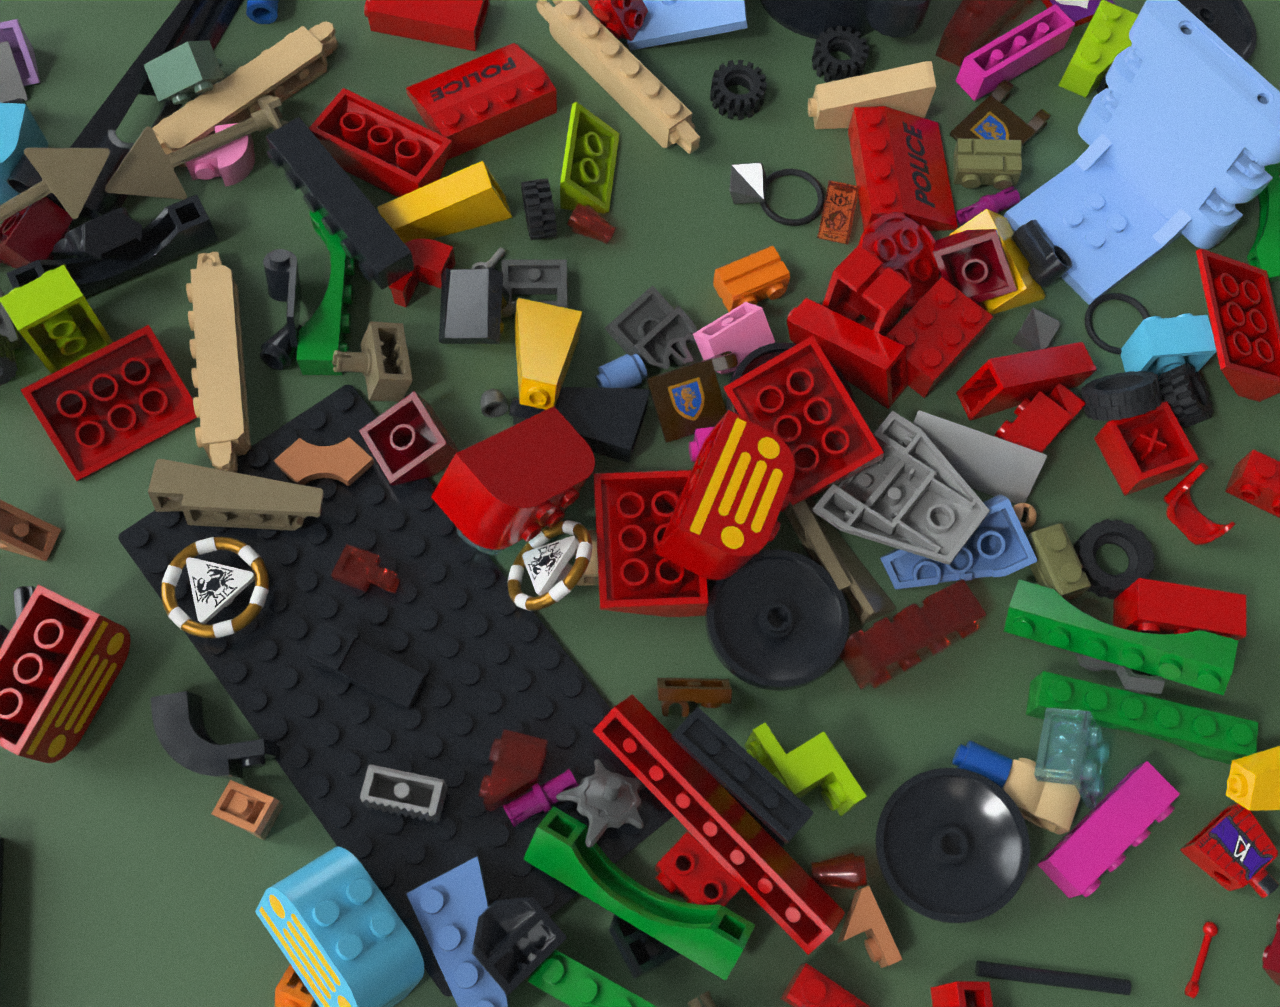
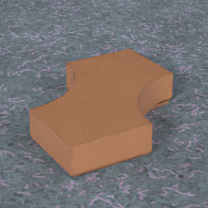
[274,437,374,486]

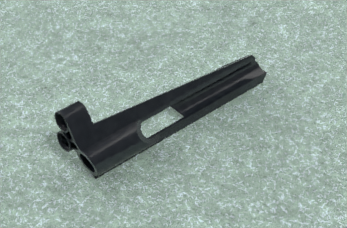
[7,0,243,220]

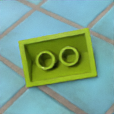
[560,101,620,214]

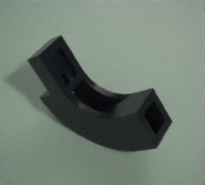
[151,691,278,779]

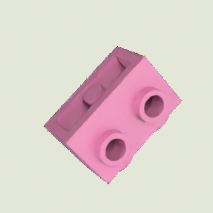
[693,302,775,374]

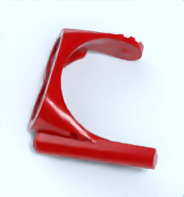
[1163,463,1235,545]

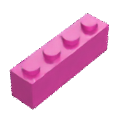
[956,4,1075,102]
[1037,761,1180,899]

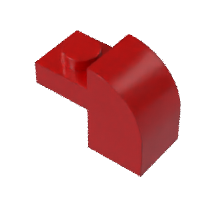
[389,238,456,307]

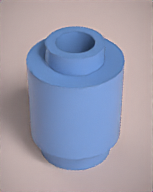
[595,354,647,388]

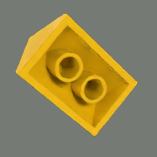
[949,209,1046,315]

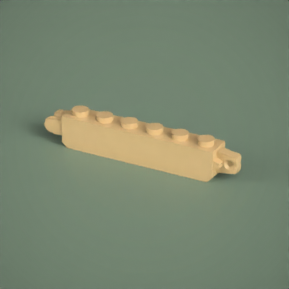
[536,0,700,154]
[152,21,339,167]
[186,252,251,473]

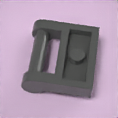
[502,259,567,317]

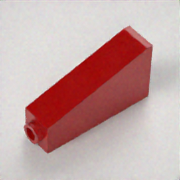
[364,0,490,51]
[787,298,907,409]
[956,342,1097,421]

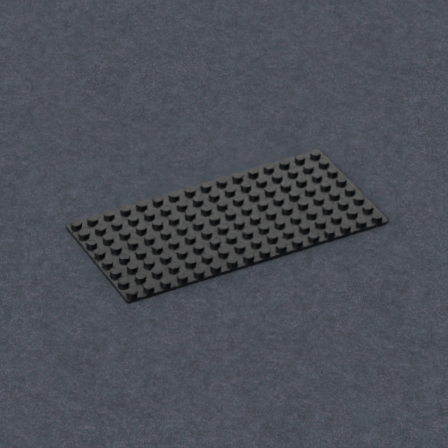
[118,384,674,997]

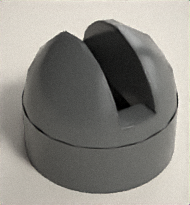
[480,389,508,418]

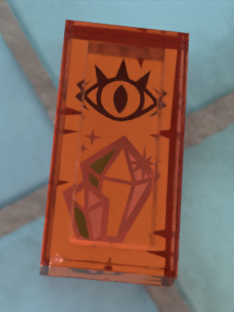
[817,180,860,245]

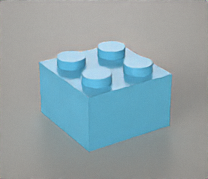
[1120,313,1217,381]

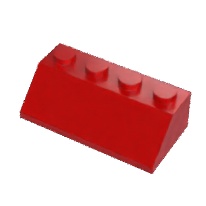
[309,88,452,197]

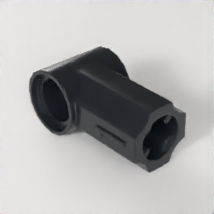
[1011,220,1072,288]

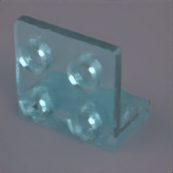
[1034,708,1109,809]

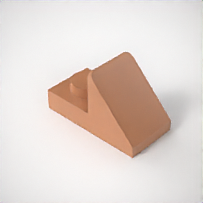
[0,500,61,561]
[211,780,283,840]
[838,886,903,968]

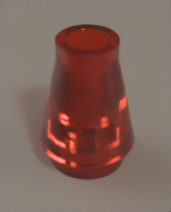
[567,203,617,245]
[811,852,867,890]

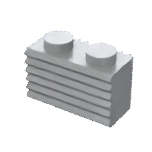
[360,764,447,823]

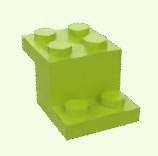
[744,722,867,816]

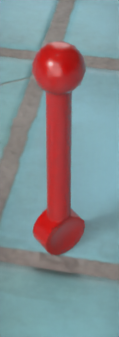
[1185,922,1218,999]

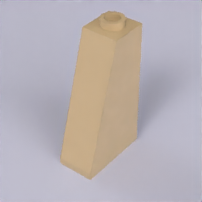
[808,61,936,129]

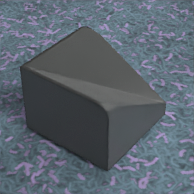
[729,162,767,204]
[1012,307,1061,351]

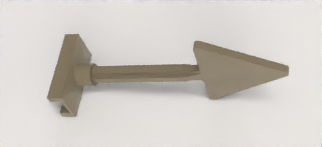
[105,95,289,200]
[0,147,110,222]

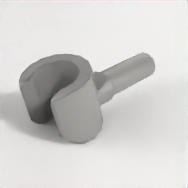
[471,247,506,269]

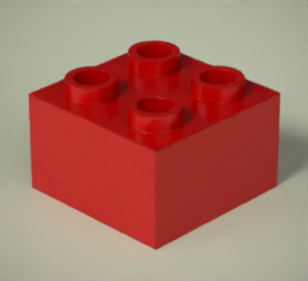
[1094,401,1199,496]

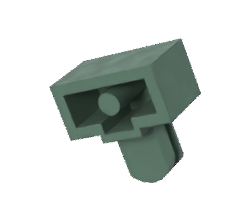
[144,40,228,105]

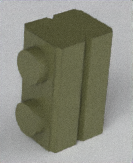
[953,138,1022,189]
[1027,523,1091,601]

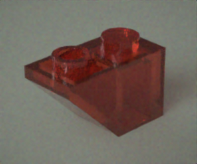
[479,729,548,811]

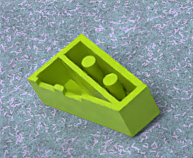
[1058,0,1138,98]

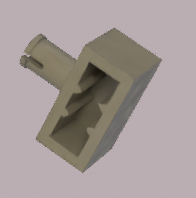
[332,321,413,402]

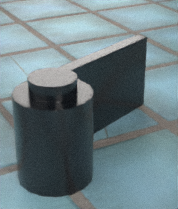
[263,249,301,347]

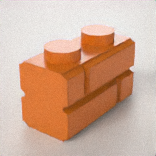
[713,246,790,312]

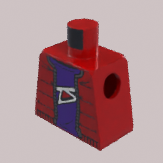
[1180,803,1279,898]

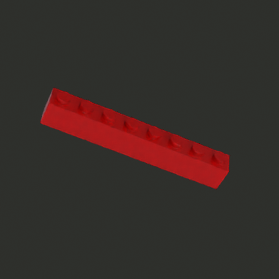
[593,694,845,955]

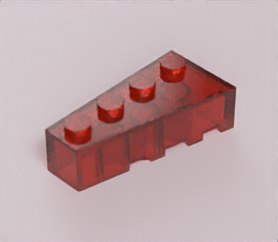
[935,0,1034,67]
[840,579,987,690]

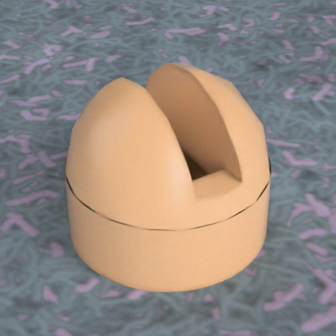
[1013,503,1037,532]

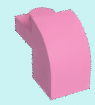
[185,123,255,187]

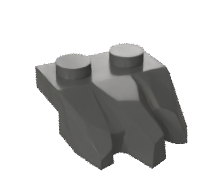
[604,285,698,369]

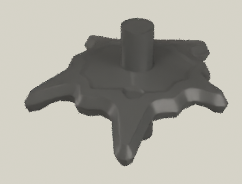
[556,759,647,848]

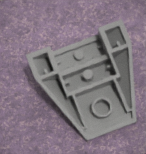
[813,410,990,565]

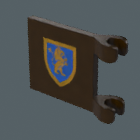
[950,80,1051,148]
[647,351,738,443]

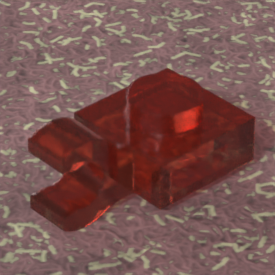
[331,544,400,593]

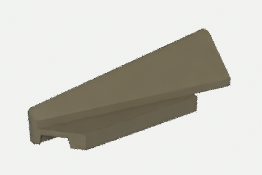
[148,459,324,531]
[784,497,895,625]

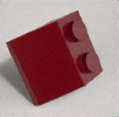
[0,196,73,269]
[359,391,460,486]

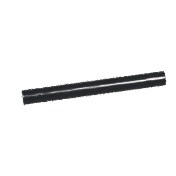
[975,960,1131,996]

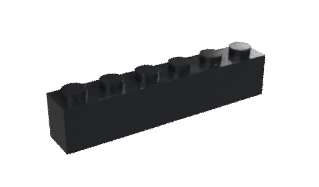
[266,117,415,290]

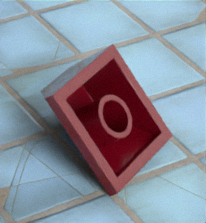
[933,229,1017,303]

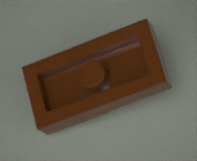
[657,678,732,717]

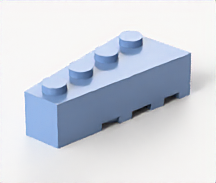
[406,856,510,1007]

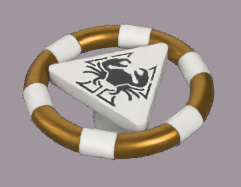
[507,520,593,611]
[161,537,269,638]

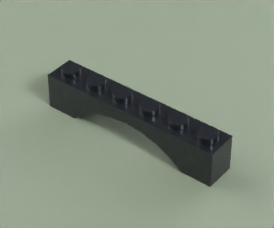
[6,194,219,297]

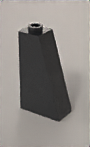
[509,387,650,463]

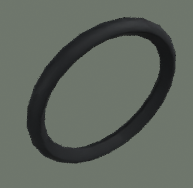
[760,169,824,226]
[1084,293,1150,354]

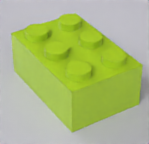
[0,265,113,374]

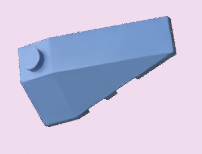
[880,494,1038,589]

